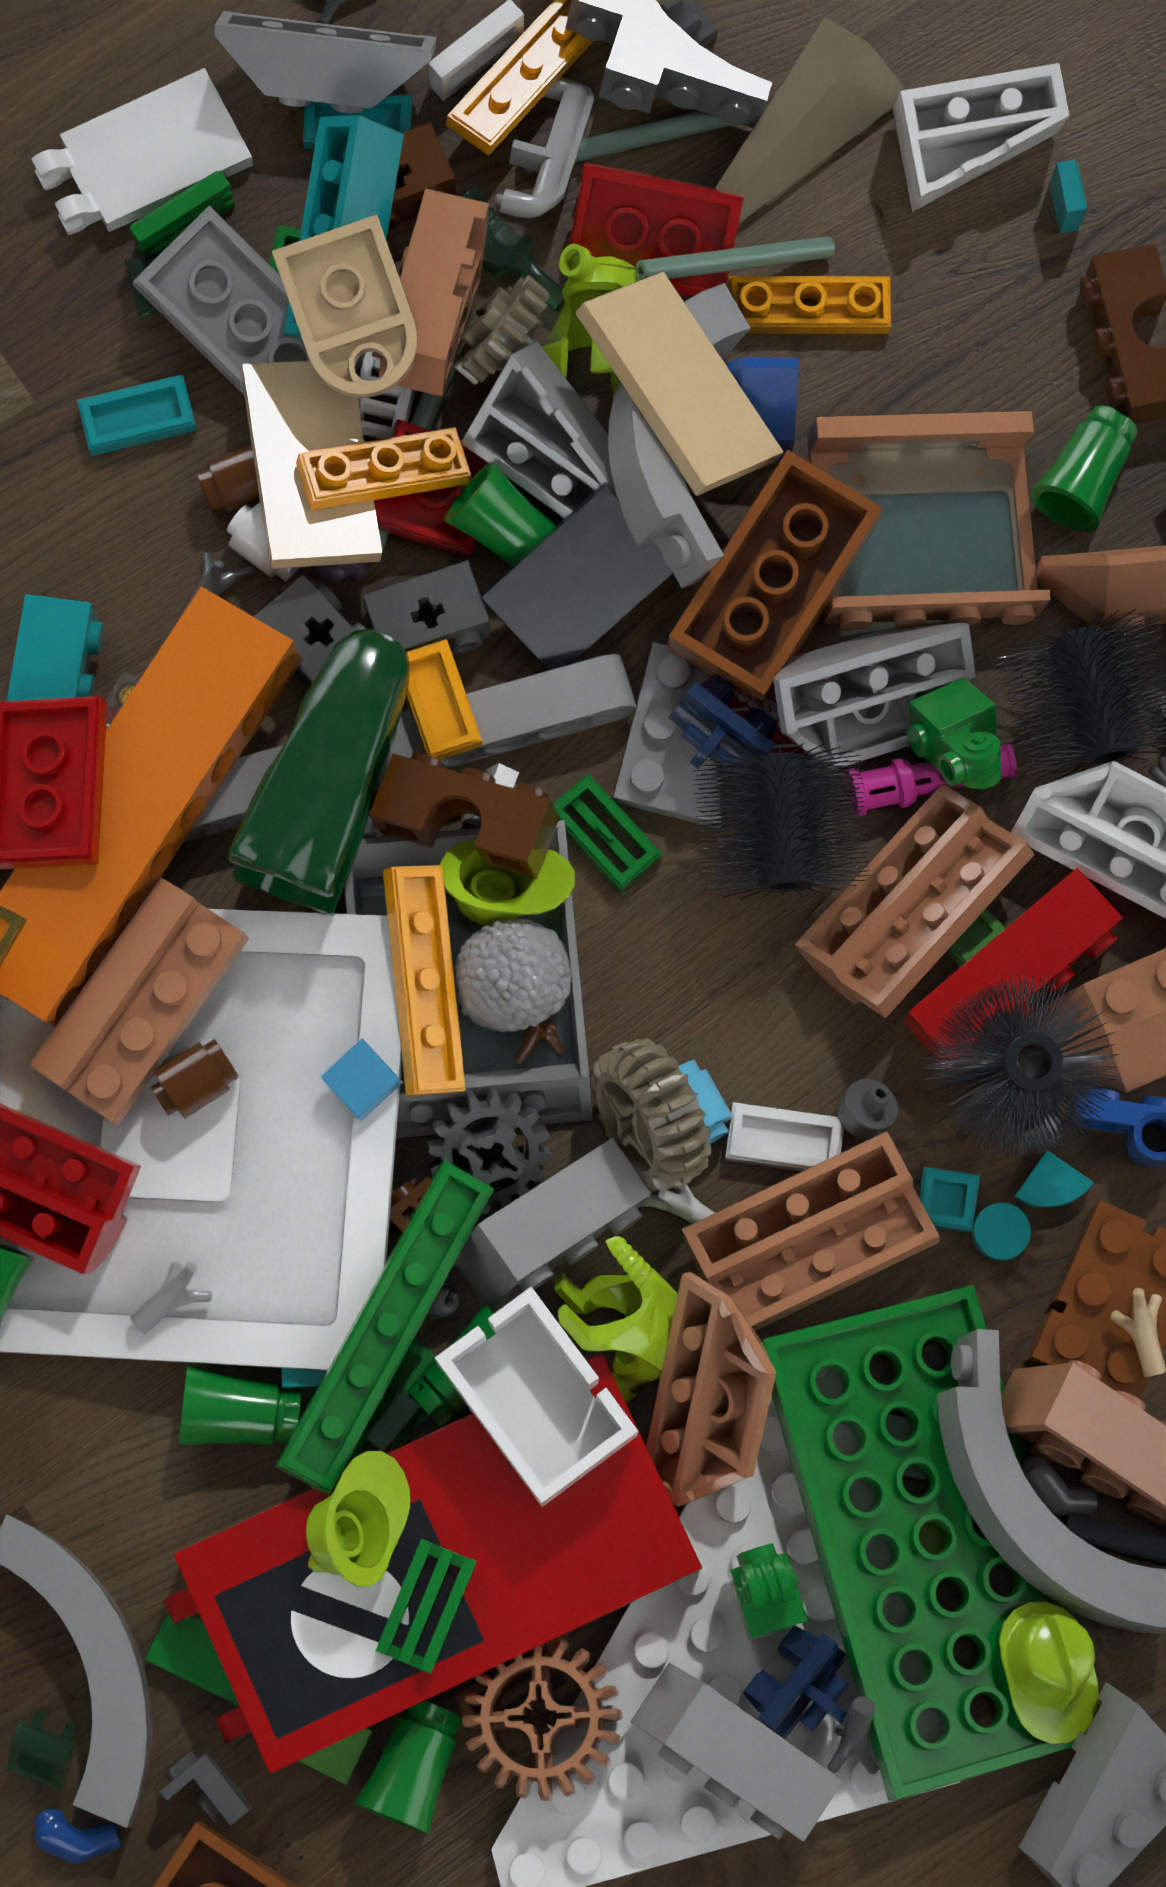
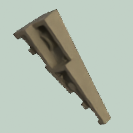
[715,17,907,228]

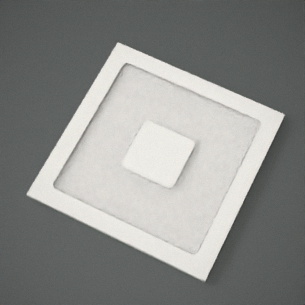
[0,906,402,1370]

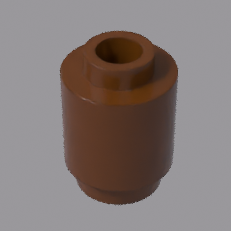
[196,444,260,513]
[150,1039,239,1119]

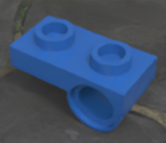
[1067,1088,1166,1168]

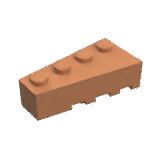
[1001,1360,1166,1531]

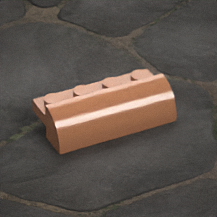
[795,784,1034,1018]
[29,878,249,1126]
[682,1131,939,1331]

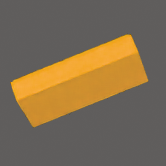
[406,639,483,760]

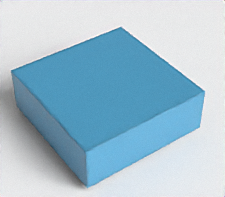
[320,1038,404,1121]

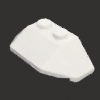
[1011,761,1166,918]

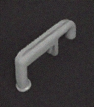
[495,77,594,218]

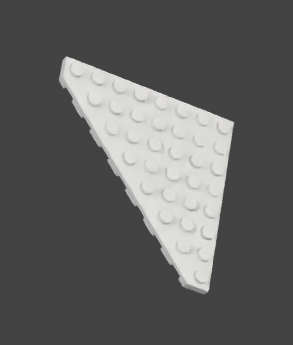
[491,1368,960,1887]

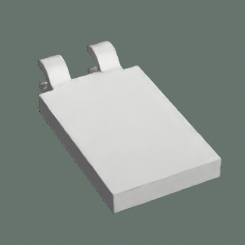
[31,68,253,235]

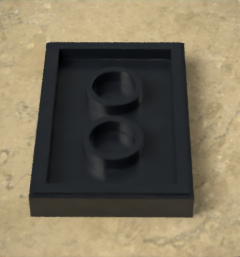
[481,483,673,670]

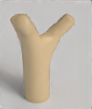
[1110,1288,1166,1377]

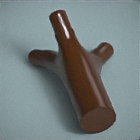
[513,1014,565,1065]

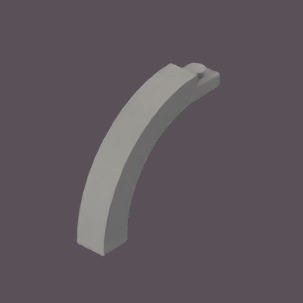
[608,283,751,588]
[937,1329,1166,1635]
[0,1514,153,1828]

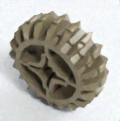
[591,1038,711,1192]

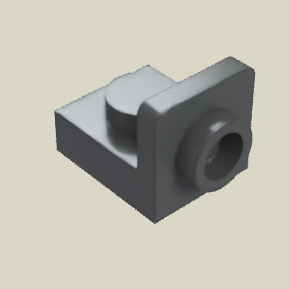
[159,1751,254,1826]

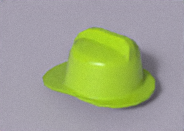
[440,839,575,926]
[306,1451,410,1587]
[999,1602,1099,1744]

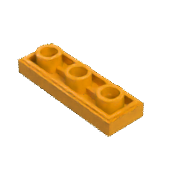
[728,276,891,334]
[296,427,471,511]

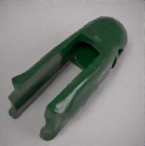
[228,629,410,916]

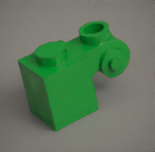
[906,677,1001,789]
[727,1543,808,1640]

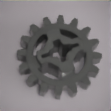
[426,1088,552,1214]

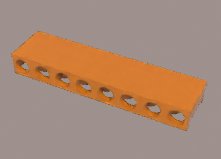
[0,586,303,1027]

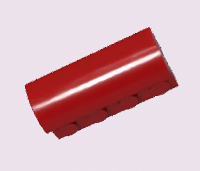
[0,1103,141,1275]

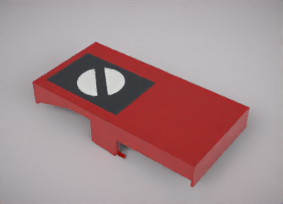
[163,1353,703,1774]

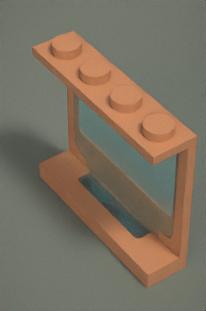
[807,411,1051,630]

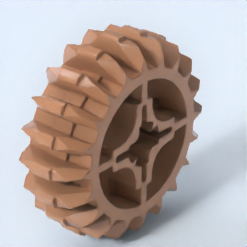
[462,1639,623,1801]

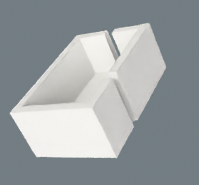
[435,1287,638,1507]

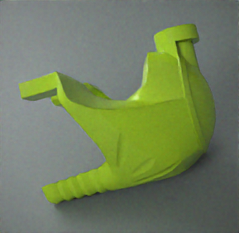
[541,244,639,398]
[553,1236,678,1402]

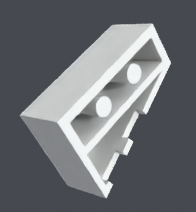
[892,63,1070,212]

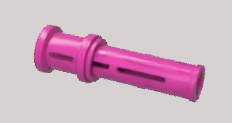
[845,743,1017,818]

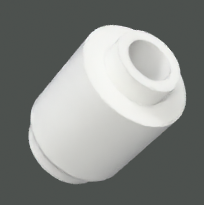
[226,503,299,581]

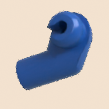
[34,1809,123,1864]

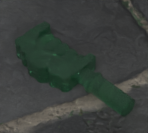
[461,185,565,312]

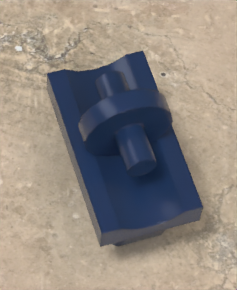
[668,674,777,775]
[743,1626,849,1739]

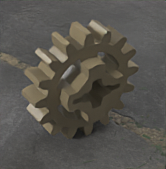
[453,275,550,385]

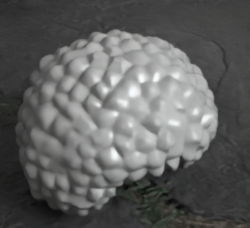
[454,918,572,1032]

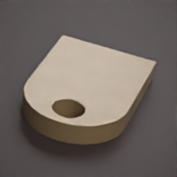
[272,215,418,397]

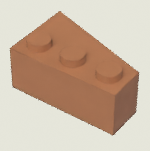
[372,188,489,396]

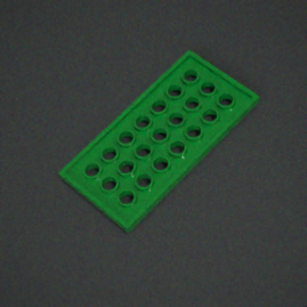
[761,1285,1100,1801]

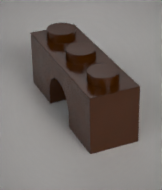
[1080,243,1166,424]
[369,753,560,879]

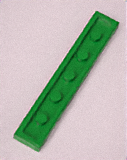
[275,1160,494,1495]

